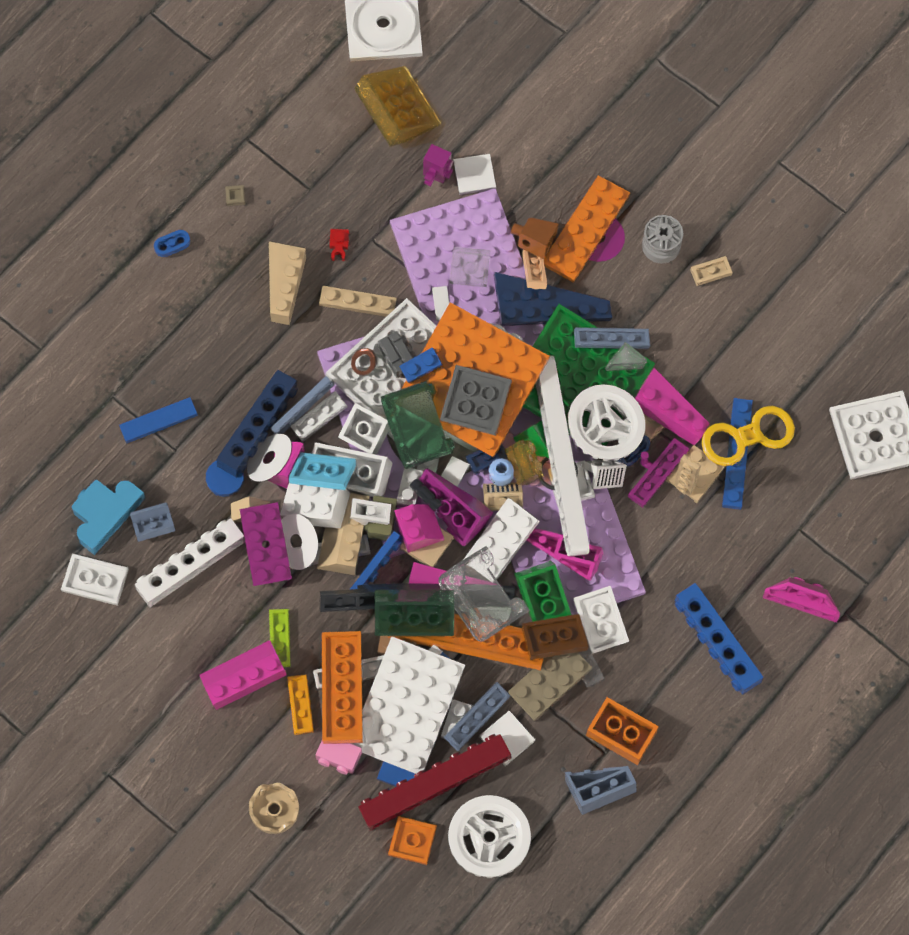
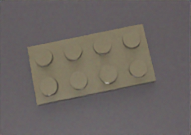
[508,652,592,722]

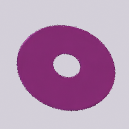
[589,219,625,262]

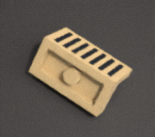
[483,482,523,511]

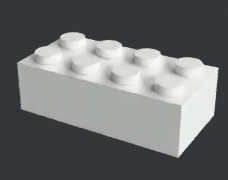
[312,443,393,497]

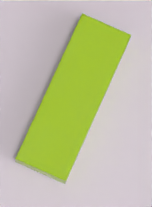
[269,609,291,667]

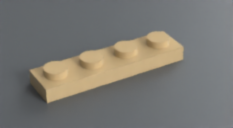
[319,286,397,317]

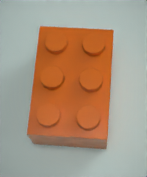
[586,697,659,765]

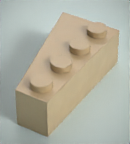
[269,242,306,325]

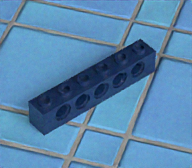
[216,369,298,478]

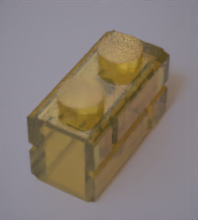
[505,440,544,485]

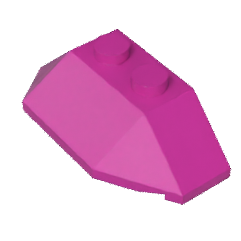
[763,577,840,623]

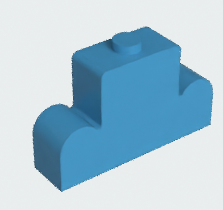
[72,480,145,555]

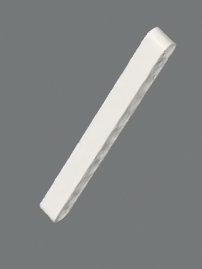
[536,355,589,556]

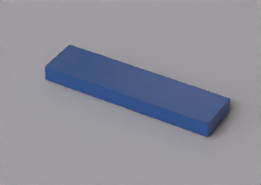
[119,397,198,444]

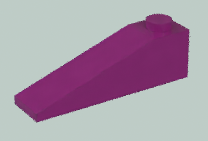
[419,468,493,547]

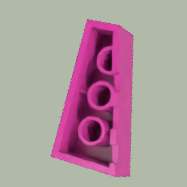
[635,368,710,445]

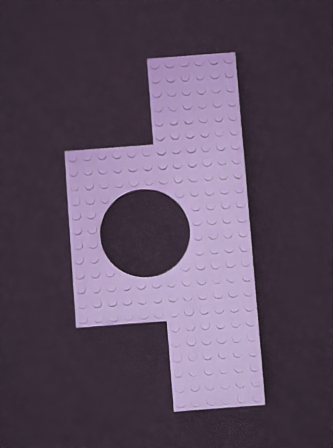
[317,188,646,615]

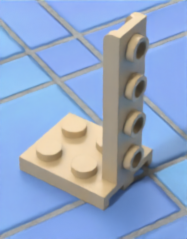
[666,445,725,503]

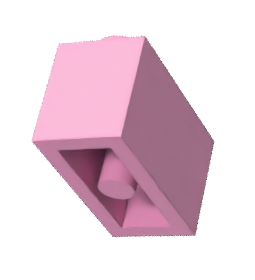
[316,741,362,775]

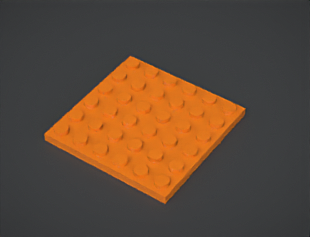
[394,302,550,458]

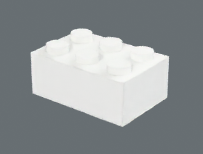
[280,483,350,529]

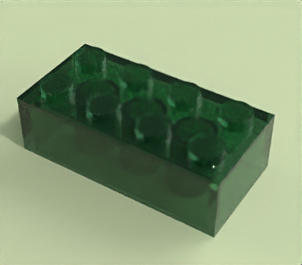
[375,590,454,636]

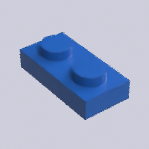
[399,347,443,384]

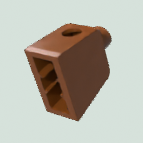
[511,218,558,259]

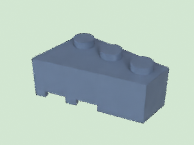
[565,766,636,815]

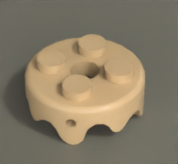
[249,783,299,834]

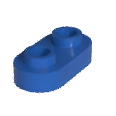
[154,230,190,257]

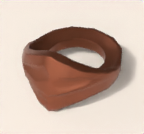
[351,348,377,376]

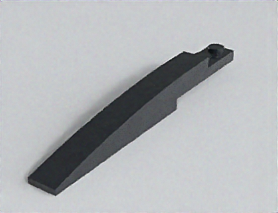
[319,583,515,612]

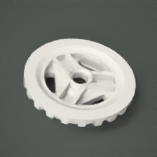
[567,385,645,461]
[448,795,531,878]

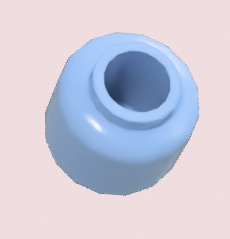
[489,458,514,486]

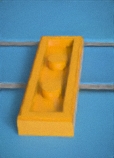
[287,674,314,735]

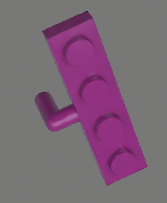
[628,438,690,508]

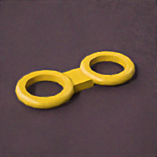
[702,406,795,466]

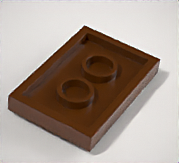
[522,614,589,660]

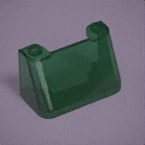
[381,380,455,469]

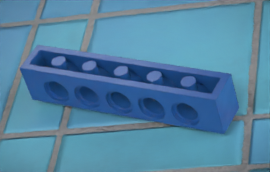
[675,583,763,695]

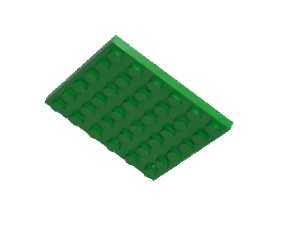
[523,304,655,446]

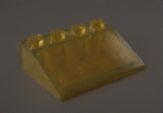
[354,66,441,146]

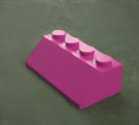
[199,640,287,710]

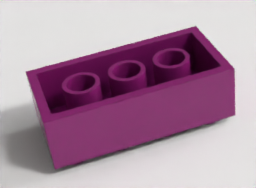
[239,502,292,586]

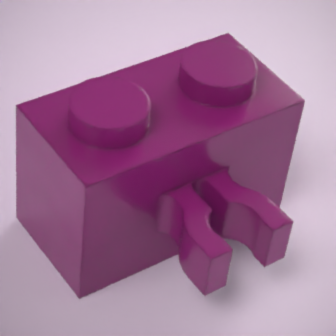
[423,144,453,187]

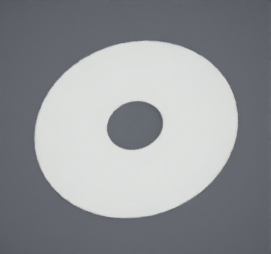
[247,434,291,481]
[281,514,318,570]

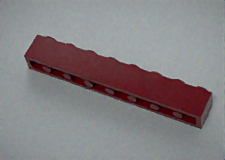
[358,734,512,831]

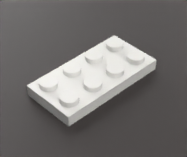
[463,498,540,584]

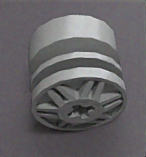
[642,215,684,264]

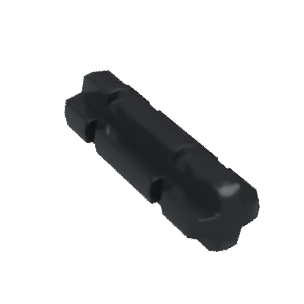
[410,479,442,511]

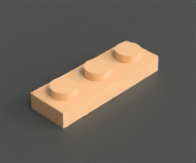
[522,249,547,289]

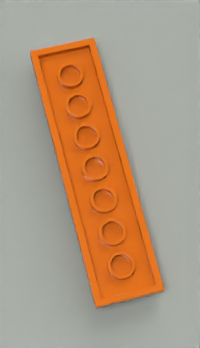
[388,608,544,670]

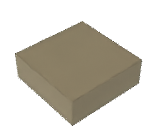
[225,185,245,206]

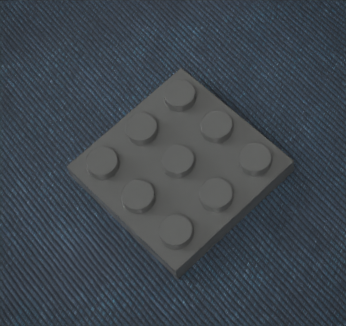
[440,365,512,436]

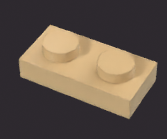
[690,256,732,286]

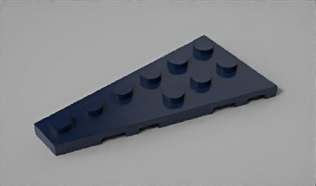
[494,272,612,326]

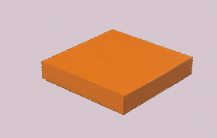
[388,816,437,865]

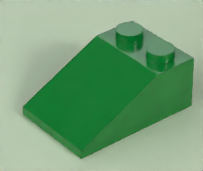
[514,561,572,622]

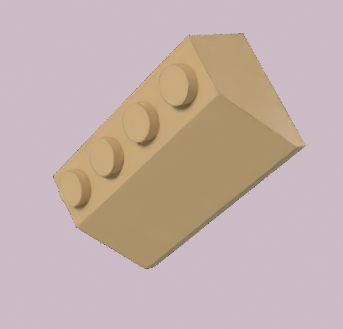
[317,493,370,575]

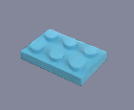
[289,453,356,490]

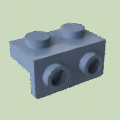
[130,503,175,542]

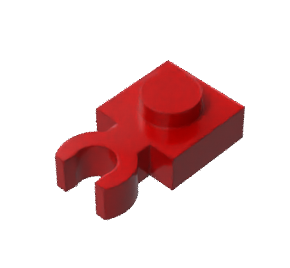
[329,229,349,262]

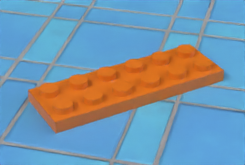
[543,175,630,283]
[322,631,363,744]

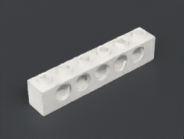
[135,518,245,607]

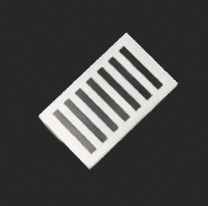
[584,460,626,489]

